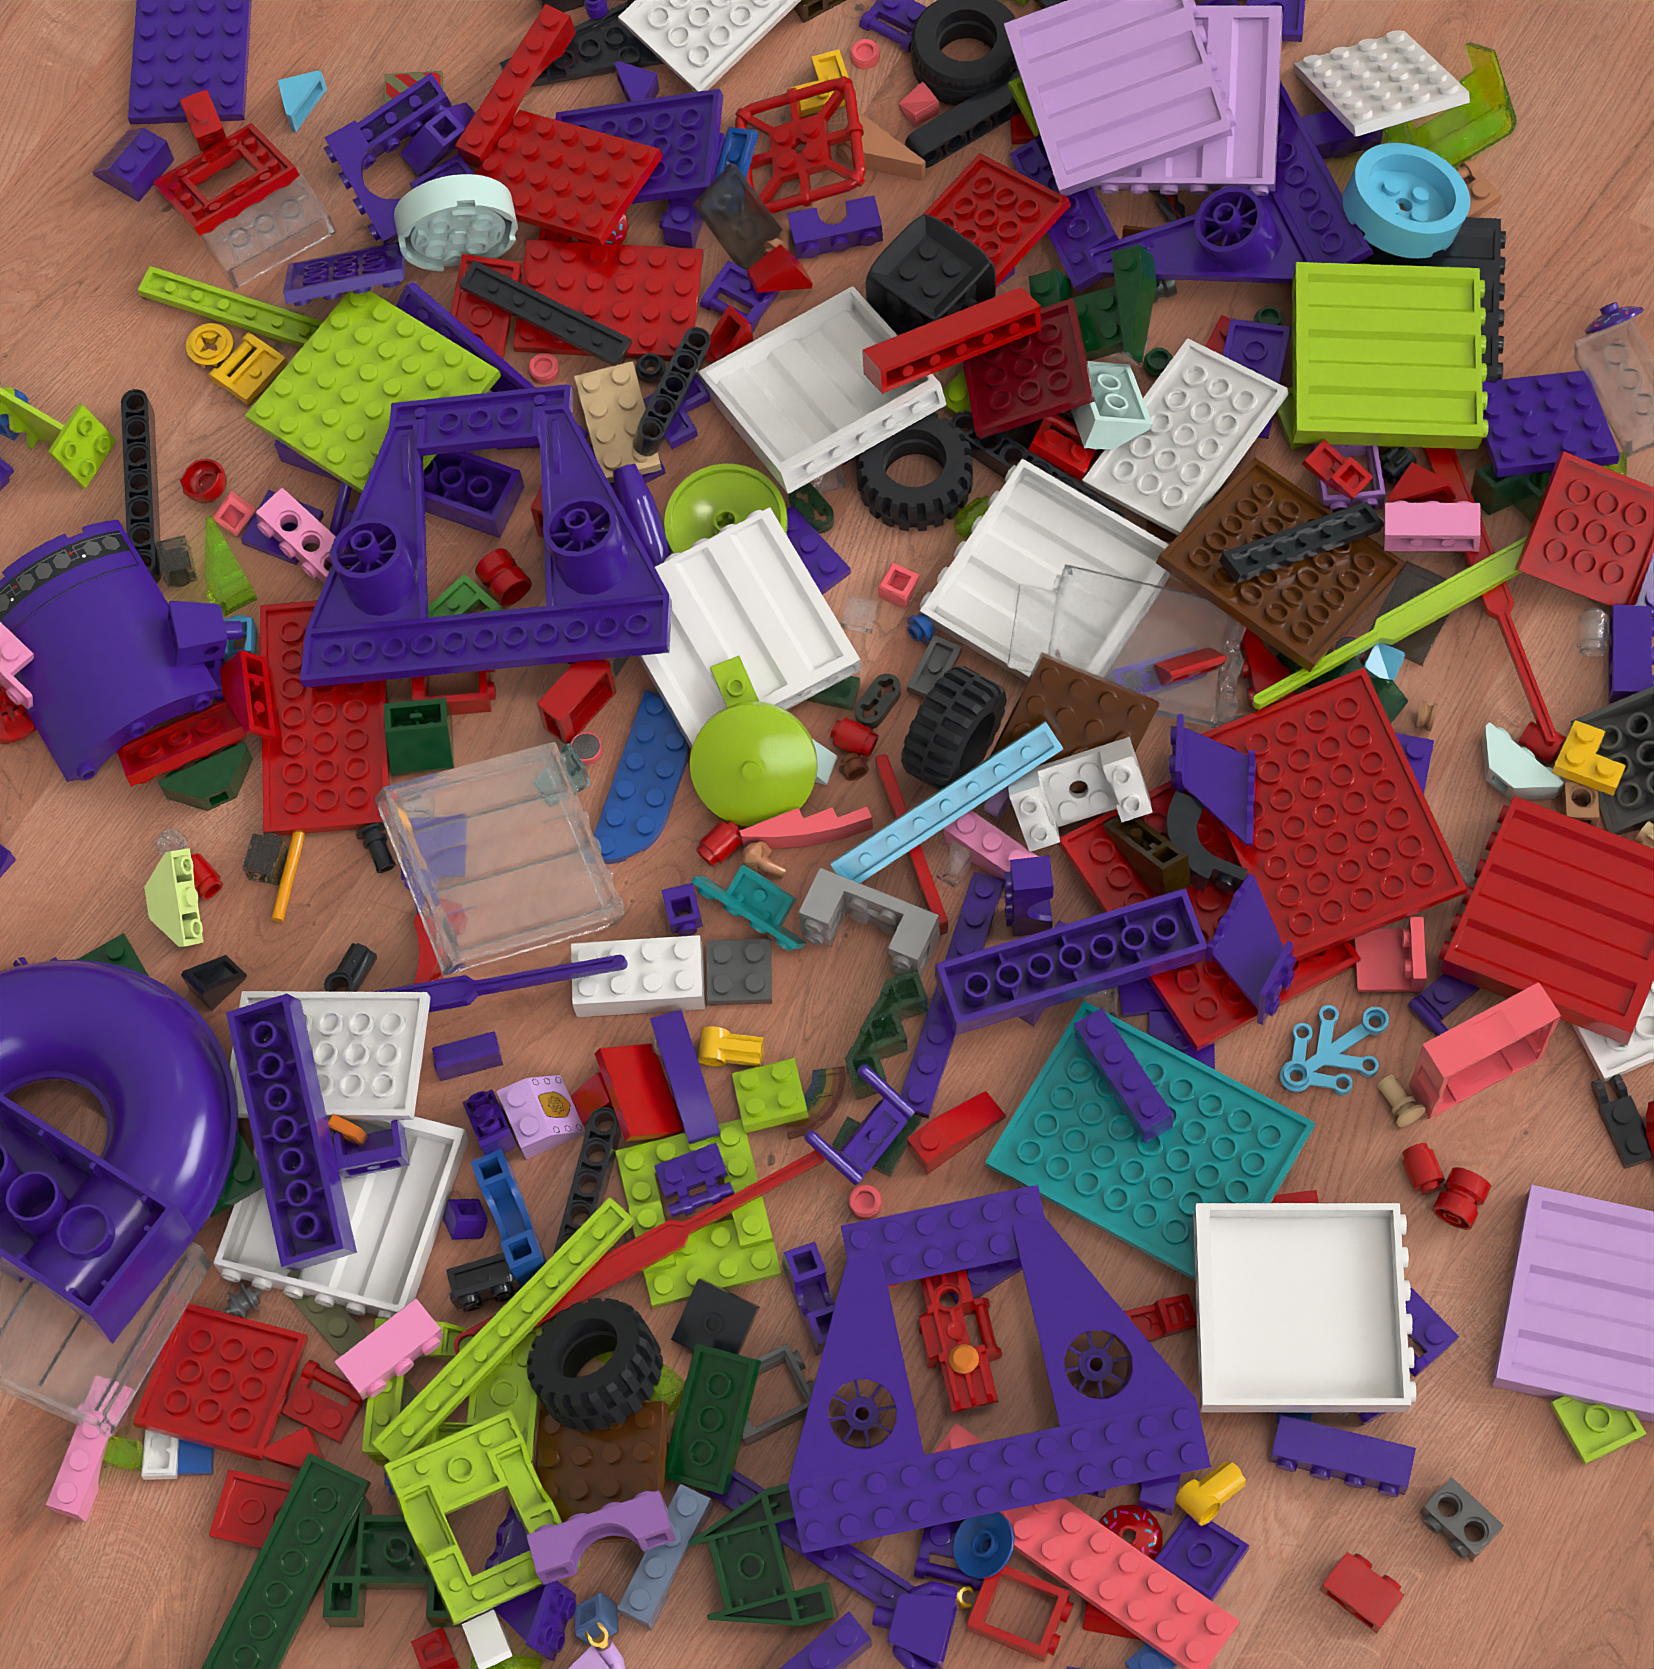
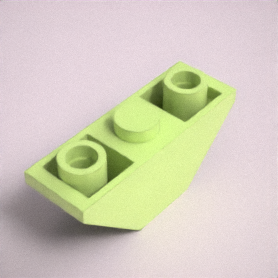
[144,848,204,947]

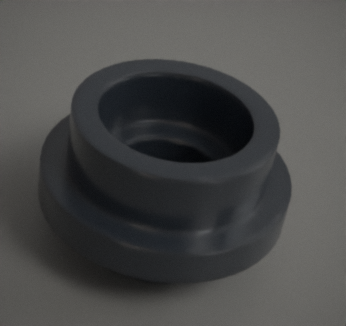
[636,353,666,382]

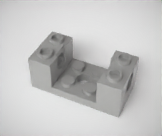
[799,868,940,982]

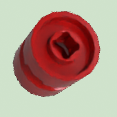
[475,548,532,607]
[1432,1167,1492,1230]

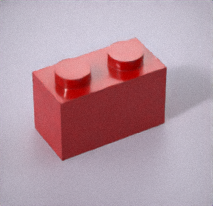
[1320,1552,1404,1634]

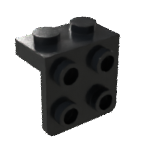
[446,1252,521,1312]

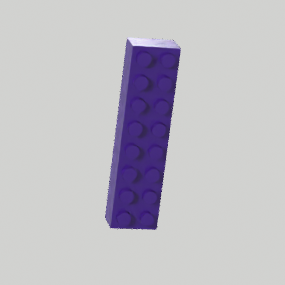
[274,440,525,538]
[934,888,1208,1036]
[226,993,357,1271]

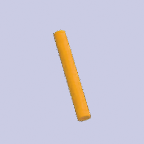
[271,832,305,923]

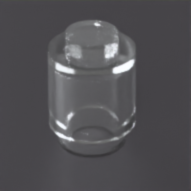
[1576,608,1610,658]

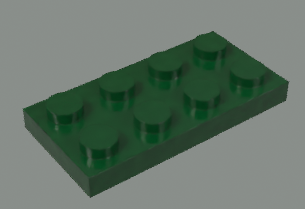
[665,1344,761,1495]

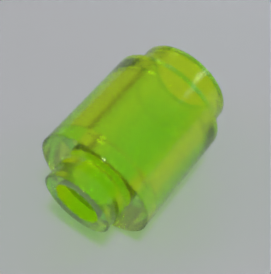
[954,495,990,538]

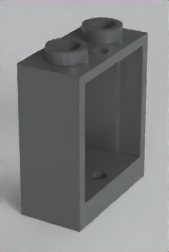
[742,1344,815,1446]

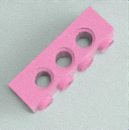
[256,488,336,586]

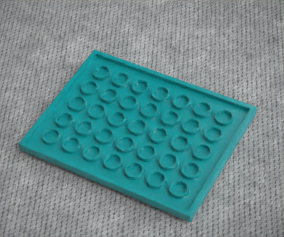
[985,1001,1316,1281]

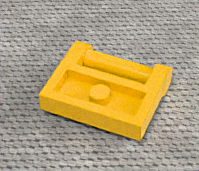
[208,332,288,405]

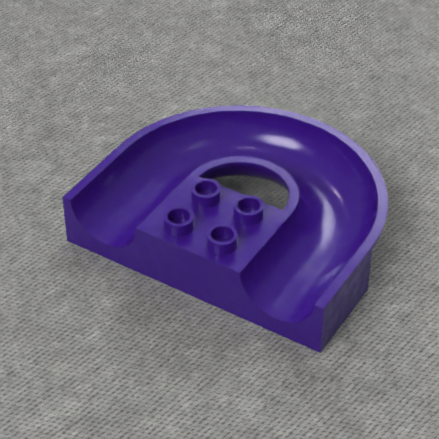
[0,960,239,1344]

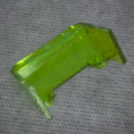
[1383,42,1517,167]

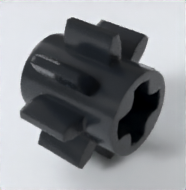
[1379,447,1417,484]

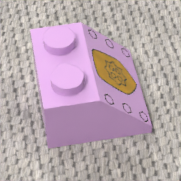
[496,1075,586,1160]

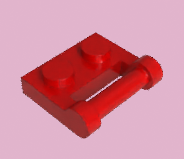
[1027,414,1097,480]
[281,1359,366,1444]

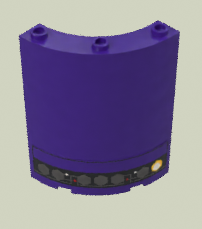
[0,520,219,782]

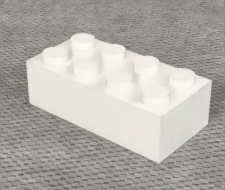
[571,935,705,1017]

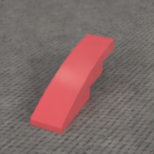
[739,806,873,849]

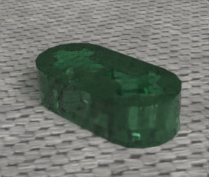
[788,483,834,533]

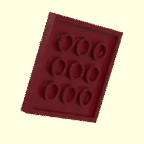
[962,298,1095,439]

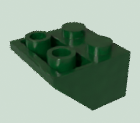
[384,697,455,776]

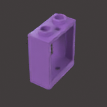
[1310,444,1386,513]

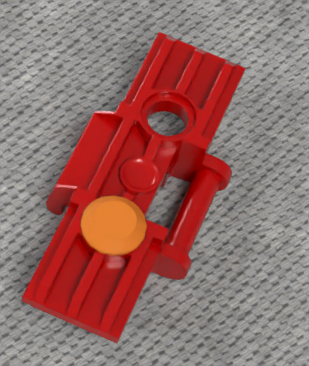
[917,1269,1002,1413]

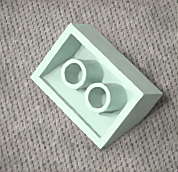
[1071,361,1153,450]

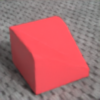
[899,82,939,127]
[211,491,256,537]
[878,562,920,609]

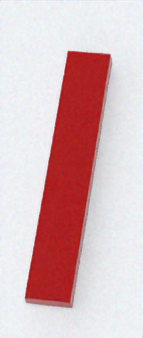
[875,754,948,935]

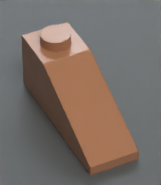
[837,112,926,181]

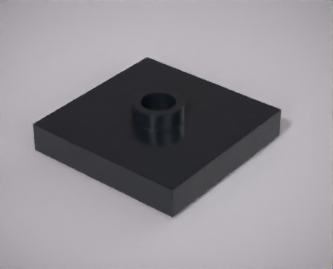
[671,1278,760,1355]

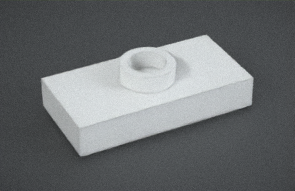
[141,1430,179,1480]

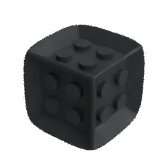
[865,214,996,335]

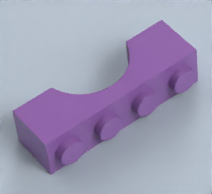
[526,1490,676,1585]

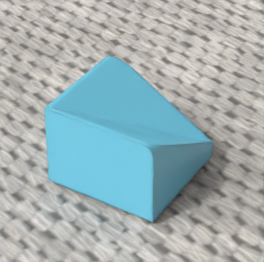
[1364,643,1405,688]

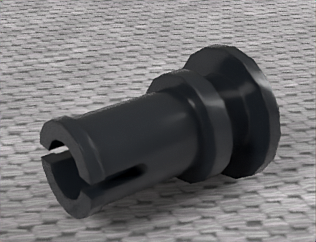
[356,822,396,873]

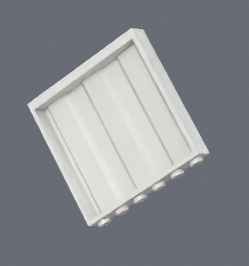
[698,286,946,494]
[920,459,1172,682]
[638,507,861,750]
[213,1116,469,1319]

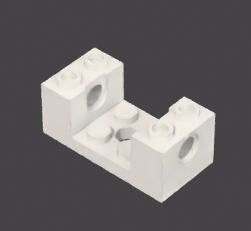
[1008,737,1153,852]

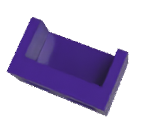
[333,1120,410,1179]

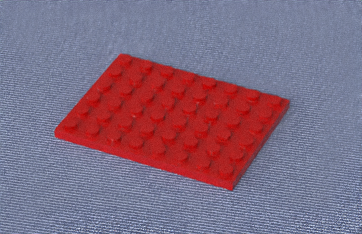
[1201,667,1468,962]
[1057,780,1361,1052]

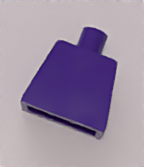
[166,601,243,667]

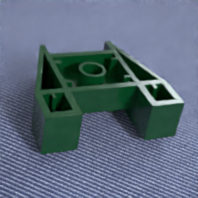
[1028,244,1157,364]
[688,1483,839,1626]
[322,1496,467,1627]

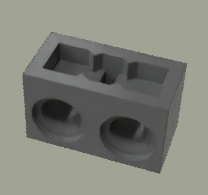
[1420,1477,1504,1561]

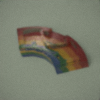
[786,1066,846,1139]

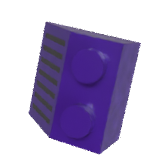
[92,128,174,202]

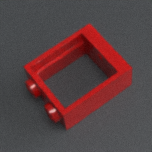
[537,659,616,746]
[412,669,496,715]
[966,1565,1074,1662]

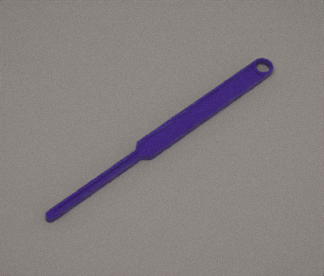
[374,954,628,1013]

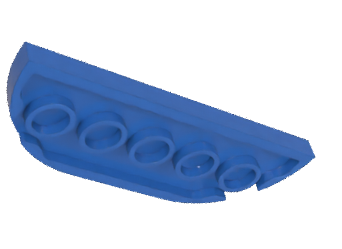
[586,690,689,864]

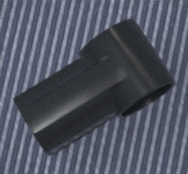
[324,943,377,992]

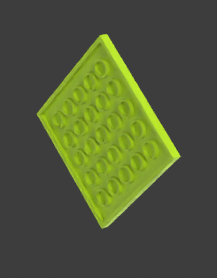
[245,290,501,494]

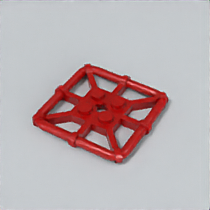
[735,76,866,218]

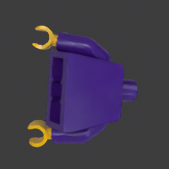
[872,1581,974,1669]

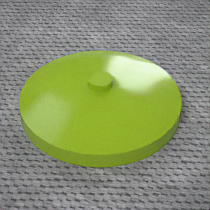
[664,463,788,554]
[690,701,818,827]

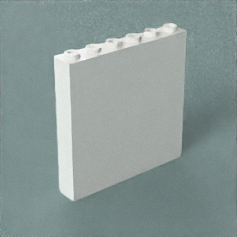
[1193,1203,1416,1412]

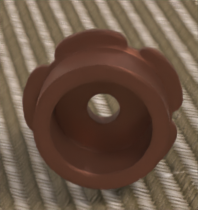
[838,752,869,781]

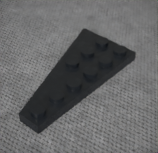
[500,0,664,88]

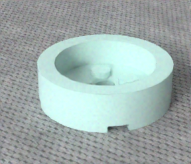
[394,174,518,271]

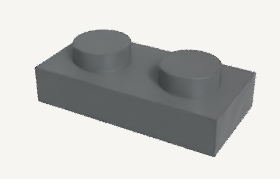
[907,635,962,699]

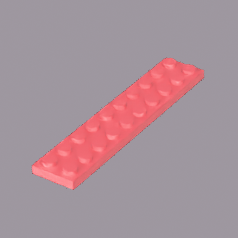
[934,1423,1240,1669]

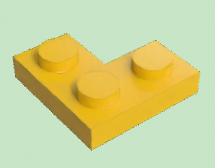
[791,49,849,117]
[1552,720,1626,796]

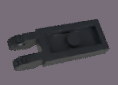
[1591,1073,1654,1169]

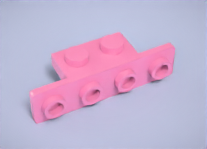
[0,622,34,709]

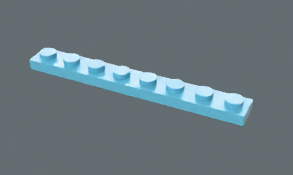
[830,721,1063,883]

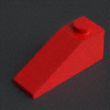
[220,650,276,740]
[907,1091,1006,1175]

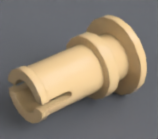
[1377,1075,1426,1128]

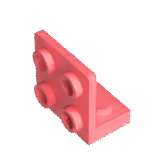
[1354,917,1427,992]

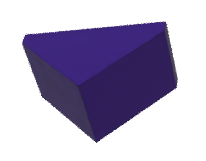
[614,61,660,102]

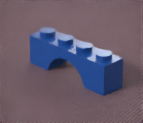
[471,1149,547,1287]

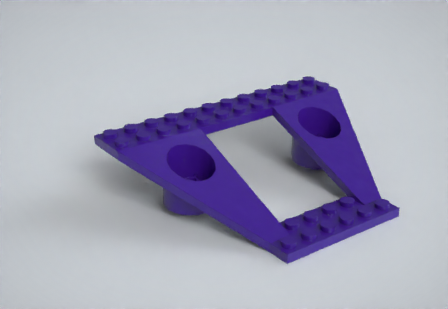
[1010,0,1374,293]
[300,384,672,687]
[788,1185,1211,1553]

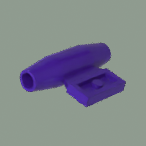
[601,464,671,567]

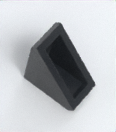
[181,955,247,1011]

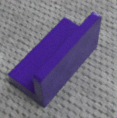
[432,1031,503,1081]

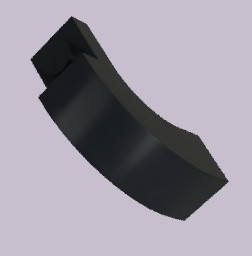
[1163,791,1248,892]

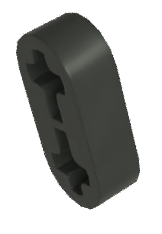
[855,674,901,729]

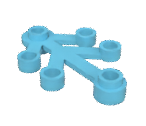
[1279,1005,1389,1096]

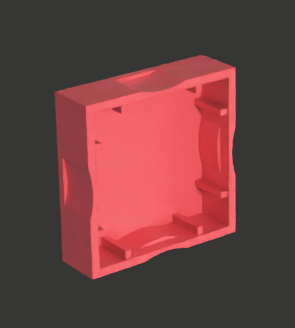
[1409,982,1561,1119]

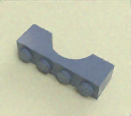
[617,1484,714,1631]

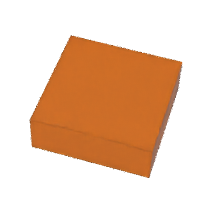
[328,1114,368,1147]

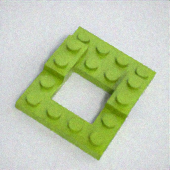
[615,1119,782,1309]
[362,1318,542,1463]
[383,1410,581,1626]

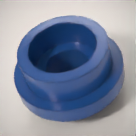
[907,613,935,643]

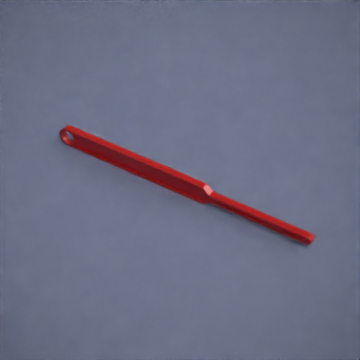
[1422,447,1557,747]
[454,1150,826,1355]

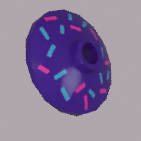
[1584,302,1644,334]

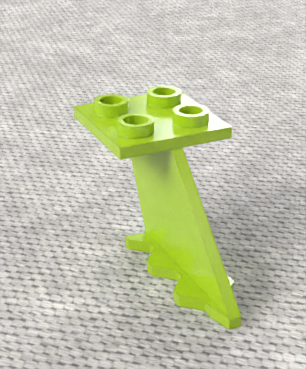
[0,387,117,488]

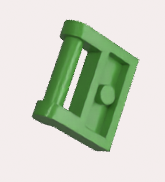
[428,574,503,617]

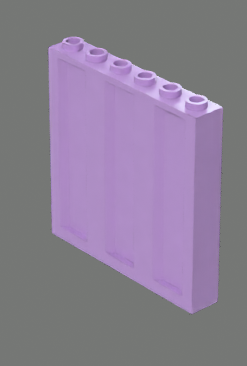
[1004,0,1236,196]
[1095,6,1283,196]
[1492,1185,1654,1423]

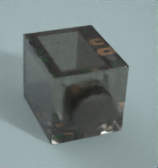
[155,535,198,588]
[243,832,288,885]

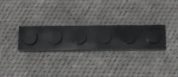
[459,260,632,366]
[1219,501,1384,584]

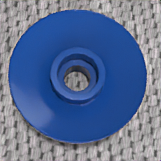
[953,1512,1014,1579]

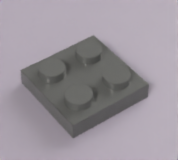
[707,939,772,1006]

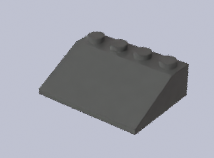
[1570,686,1654,835]

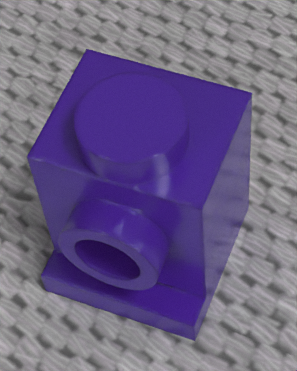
[661,883,703,936]

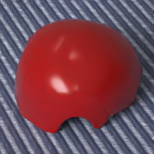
[180,458,227,504]

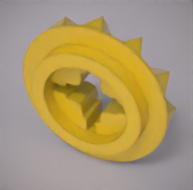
[186,323,234,368]

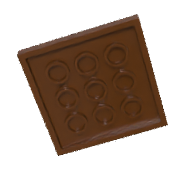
[990,652,1159,814]
[536,1401,668,1544]

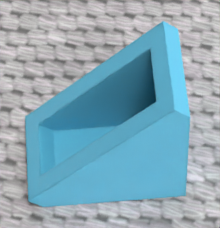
[278,70,327,132]

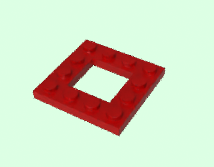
[152,123,300,236]

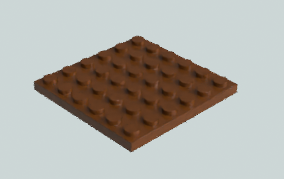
[1156,457,1406,672]

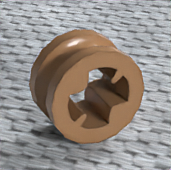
[1416,700,1438,731]

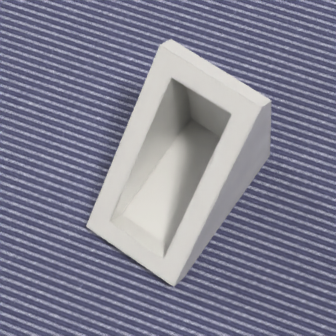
[462,1609,512,1669]

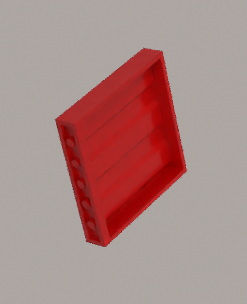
[1438,796,1654,1046]

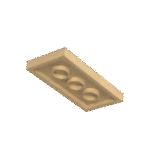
[574,361,662,483]

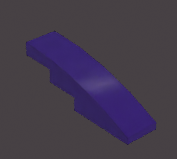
[650,1009,721,1144]

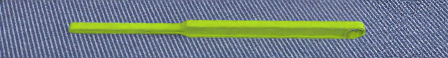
[1252,535,1528,709]

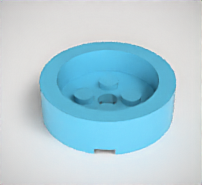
[1343,143,1470,258]

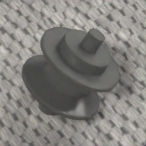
[225,1283,262,1318]

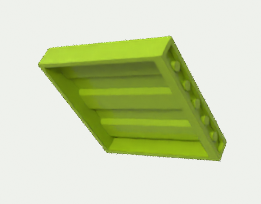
[1292,262,1488,449]

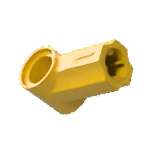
[697,1026,764,1067]
[1175,1461,1246,1526]

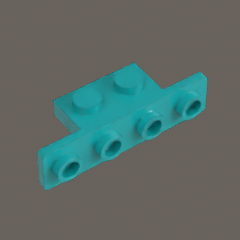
[691,865,807,951]

